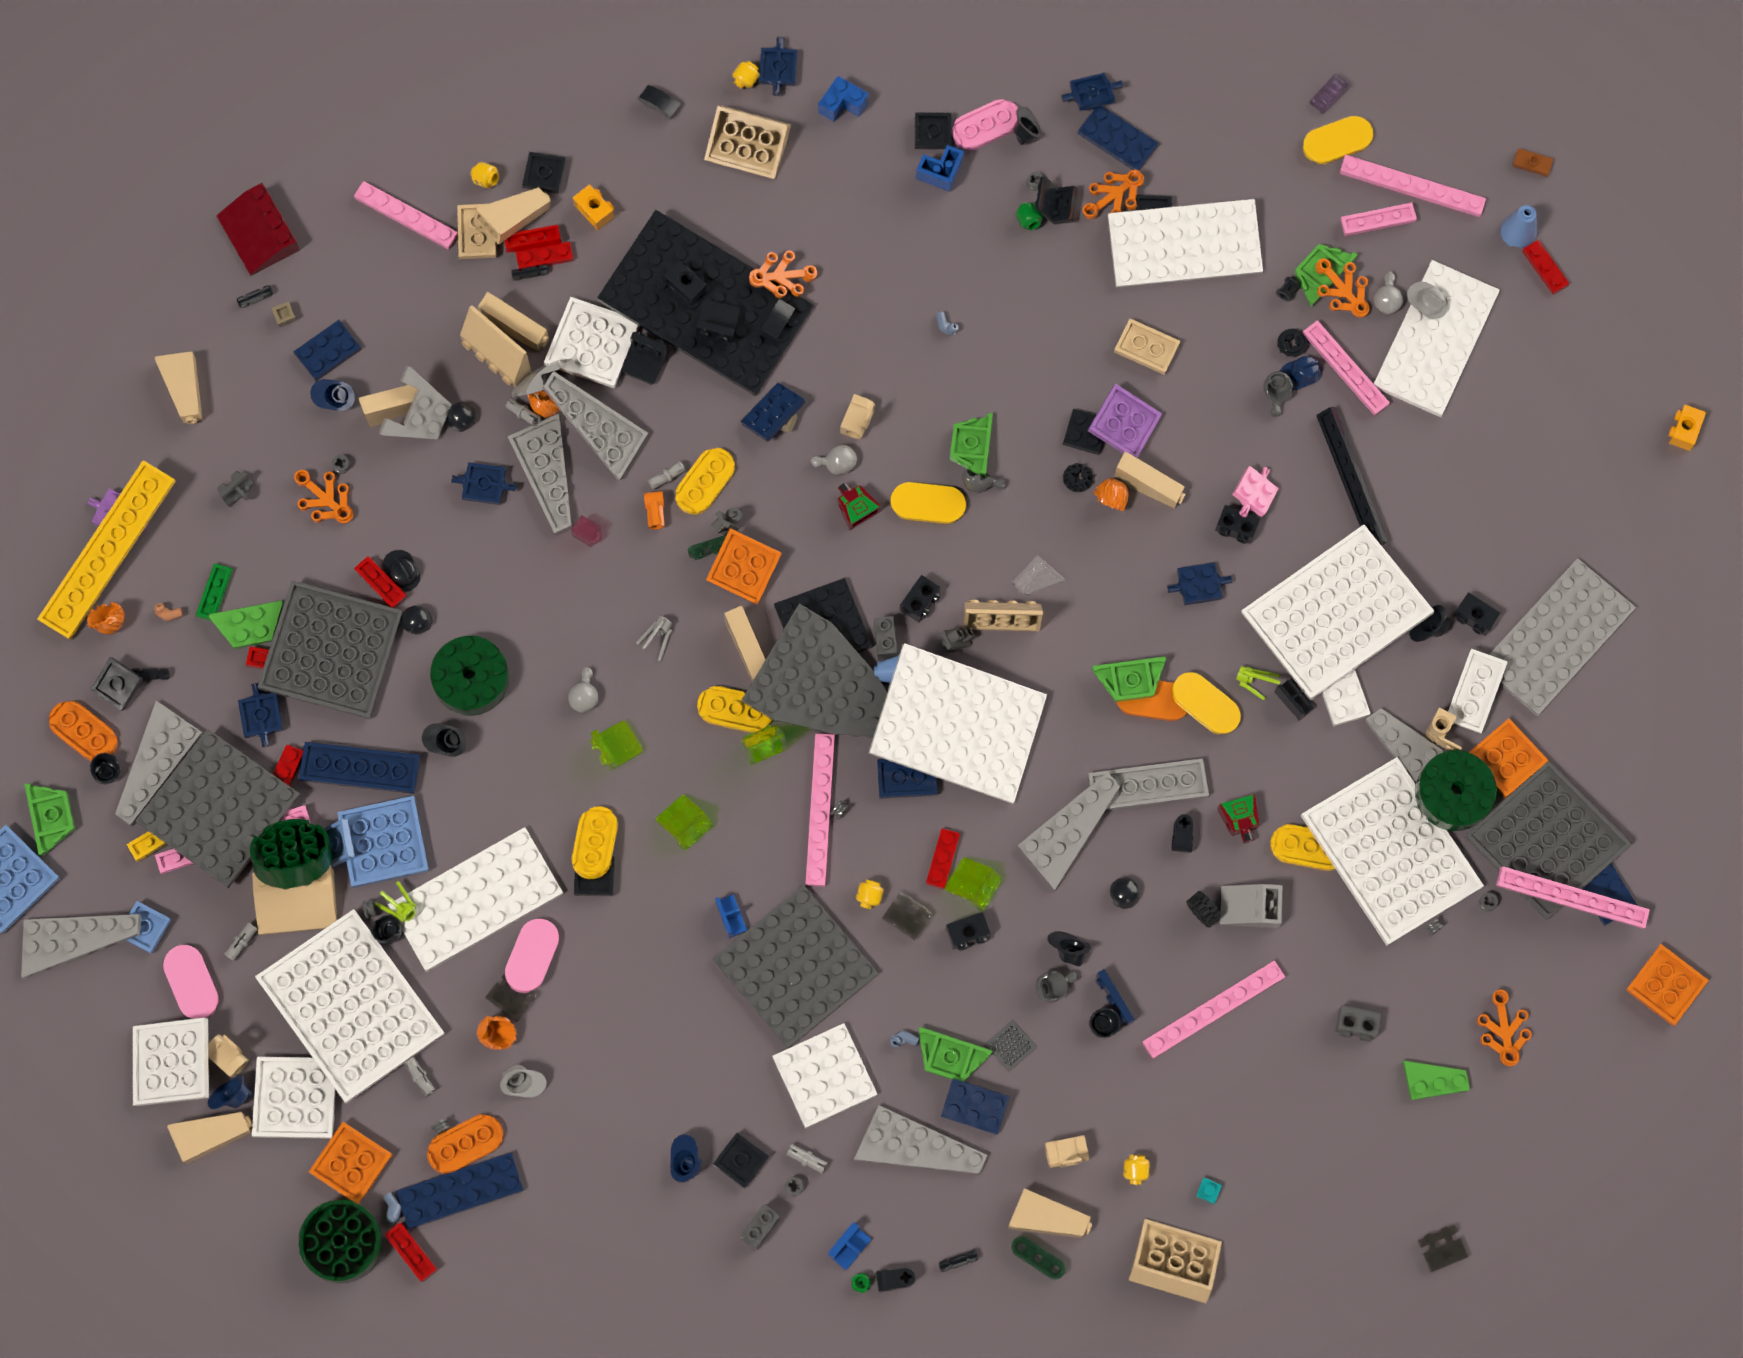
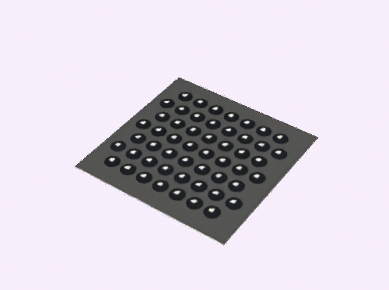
[985,1020,1037,1072]

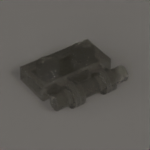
[882,892,933,941]
[485,973,537,1022]
[1418,1225,1469,1273]

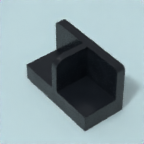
[1274,679,1315,721]

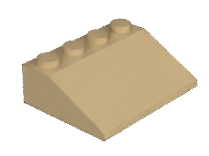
[704,105,791,179]
[460,305,532,387]
[963,600,1043,631]
[252,865,337,935]
[1129,1219,1222,1303]

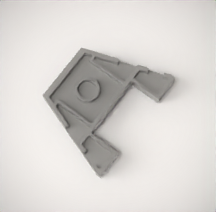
[378,366,452,439]

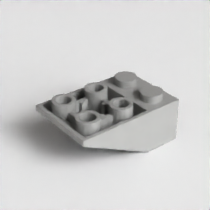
[1220,884,1283,929]

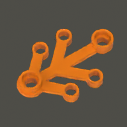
[1083,170,1144,219]
[749,251,817,299]
[1315,258,1369,318]
[294,470,354,524]
[1477,990,1532,1067]

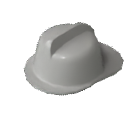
[1407,282,1448,319]
[500,1065,547,1098]

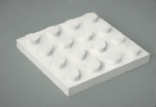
[544,297,639,388]
[133,1018,209,1106]
[772,1023,877,1129]
[252,1057,336,1139]

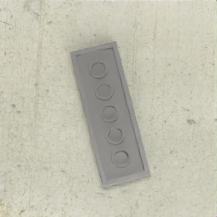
[1088,758,1209,811]

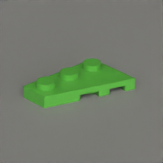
[1403,1061,1470,1101]

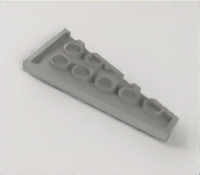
[542,371,648,480]
[508,414,572,535]
[115,701,203,826]
[1365,708,1459,795]
[1018,772,1120,890]
[21,914,141,979]
[854,1105,987,1174]

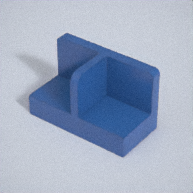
[715,894,747,938]
[828,1222,871,1270]

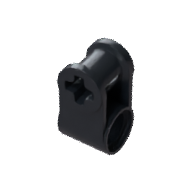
[1171,814,1193,853]
[876,1268,915,1292]

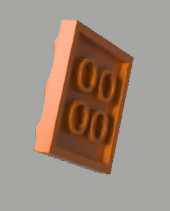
[706,528,782,605]
[1469,718,1549,798]
[1625,944,1709,1027]
[309,1122,393,1204]

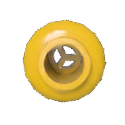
[732,61,759,89]
[471,162,499,189]
[855,879,884,909]
[1123,1154,1150,1184]

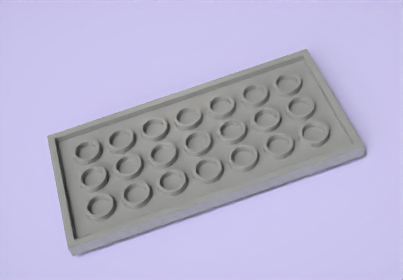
[1489,558,1636,716]

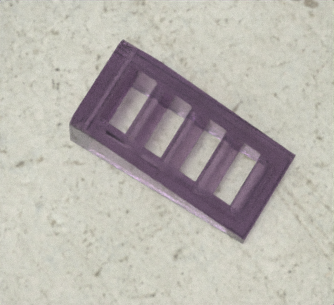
[1309,74,1348,114]

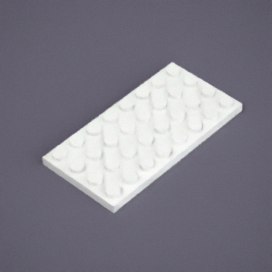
[1108,199,1263,288]
[1374,260,1500,417]
[388,827,563,972]

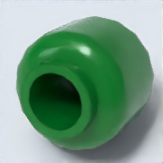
[1016,202,1043,230]

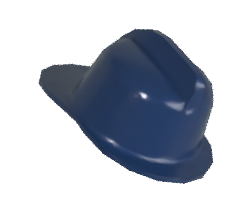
[1280,356,1323,390]
[310,379,355,411]
[207,1075,252,1109]
[670,1134,702,1183]

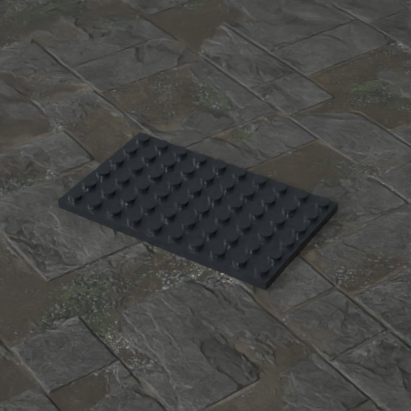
[597,209,814,396]

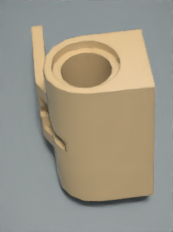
[840,394,875,439]
[1426,708,1462,751]
[208,1035,249,1079]
[1044,1135,1089,1168]

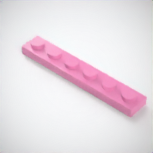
[354,181,458,250]
[1303,320,1390,416]

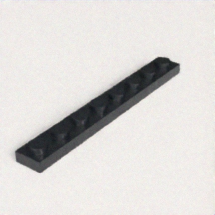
[1316,407,1388,546]

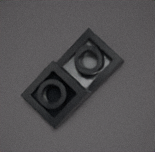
[638,85,680,119]
[760,299,795,341]

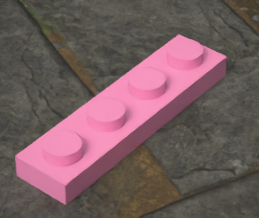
[1340,203,1417,236]

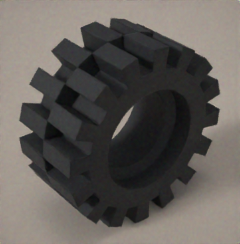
[1186,891,1222,928]

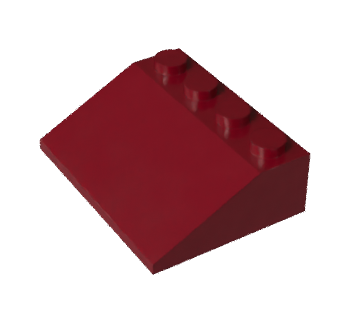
[216,183,300,276]

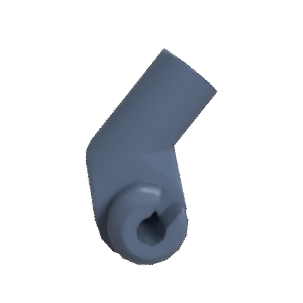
[936,312,958,335]
[890,1031,920,1048]
[383,1192,402,1224]

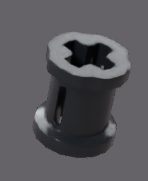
[1276,277,1300,302]

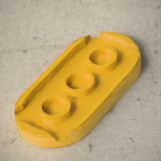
[1303,116,1373,164]
[675,448,735,515]
[891,482,966,524]
[1172,672,1241,735]
[697,686,772,733]
[572,806,618,879]
[1270,824,1335,871]

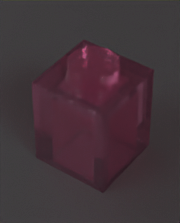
[571,515,602,548]

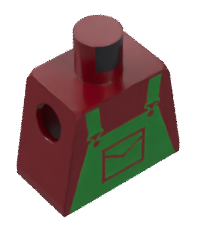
[838,482,880,530]
[1217,794,1259,843]

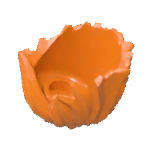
[527,390,560,418]
[1093,478,1129,511]
[87,602,125,634]
[476,1016,517,1050]

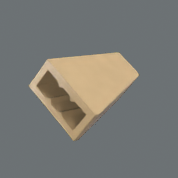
[474,188,551,244]
[478,292,549,352]
[155,351,202,424]
[358,385,417,428]
[1114,452,1186,509]
[724,605,765,682]
[167,1112,252,1165]
[1008,1188,1093,1238]

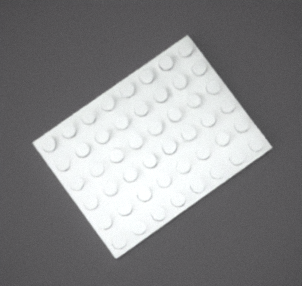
[1241,525,1434,700]
[868,643,1047,804]
[1301,757,1484,946]
[255,909,445,1104]

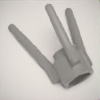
[636,616,672,662]

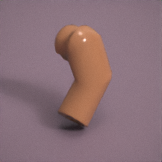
[154,603,183,621]

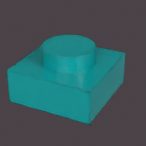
[1195,1177,1222,1204]

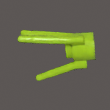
[1236,666,1281,700]
[374,881,416,922]

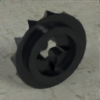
[1277,329,1307,358]
[1063,463,1093,492]

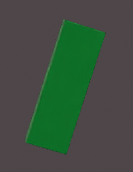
[195,563,233,621]

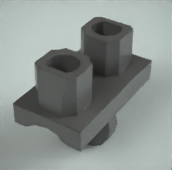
[217,471,254,507]
[711,507,742,536]
[940,627,975,652]

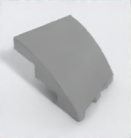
[512,360,561,397]

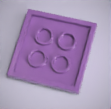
[1087,384,1162,458]

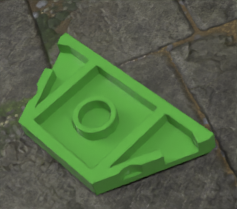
[1294,244,1358,307]
[950,413,993,478]
[209,600,283,649]
[1092,657,1166,702]
[24,783,75,856]
[919,1027,992,1081]

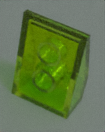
[741,726,786,766]

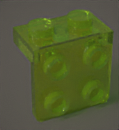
[589,720,643,771]
[656,795,713,851]
[945,857,1002,911]

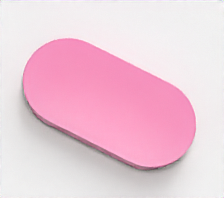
[952,99,1018,150]
[505,919,559,993]
[163,945,219,1019]

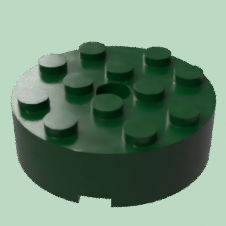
[430,636,510,716]
[1415,750,1497,831]
[250,819,332,890]
[298,1200,382,1284]

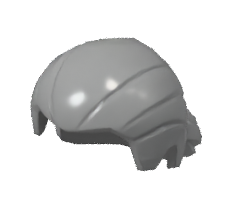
[1373,272,1403,314]
[811,445,857,475]
[568,667,598,713]

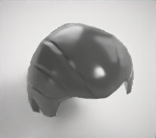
[1264,371,1293,417]
[962,470,1005,493]
[1036,971,1077,1003]

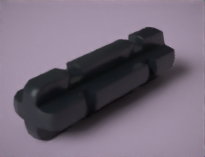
[511,264,548,281]
[236,285,273,308]
[131,668,170,680]
[939,1250,978,1272]

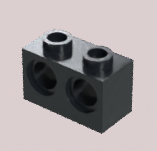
[1215,505,1260,544]
[900,575,941,623]

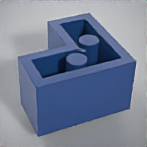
[818,76,869,122]
[916,145,964,192]

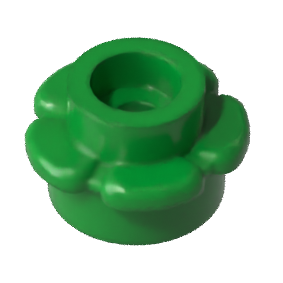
[851,1273,871,1293]

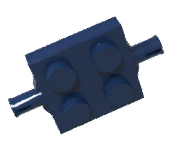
[759,37,798,96]
[1061,72,1123,111]
[451,462,516,505]
[1167,562,1232,606]
[238,683,283,748]

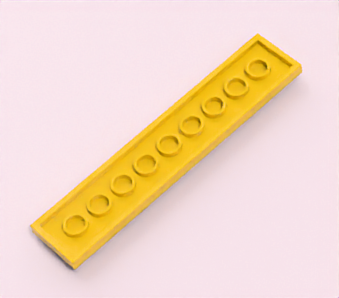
[37,460,176,640]

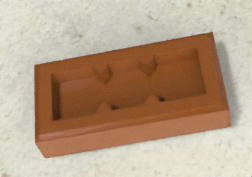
[1512,148,1553,177]

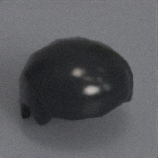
[446,401,476,432]
[401,605,433,634]
[90,752,120,785]
[1110,877,1140,909]
[371,915,402,944]
[1089,1008,1121,1038]

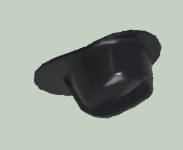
[1013,107,1042,145]
[383,550,420,591]
[1409,605,1451,642]
[422,723,467,757]
[1047,932,1091,967]

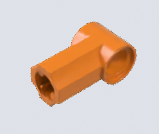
[644,491,665,530]

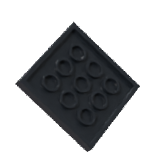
[774,578,872,653]

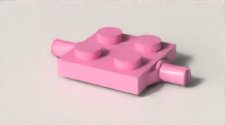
[1232,466,1279,517]

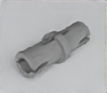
[506,398,541,426]
[647,461,686,490]
[224,922,258,961]
[404,1057,436,1097]
[787,1144,828,1174]

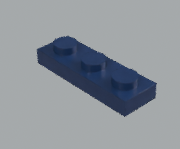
[1095,969,1135,1027]

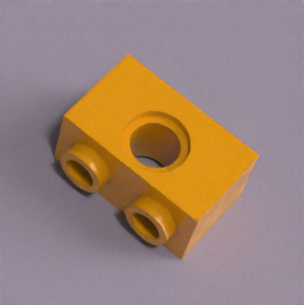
[573,184,614,231]
[1668,405,1706,451]

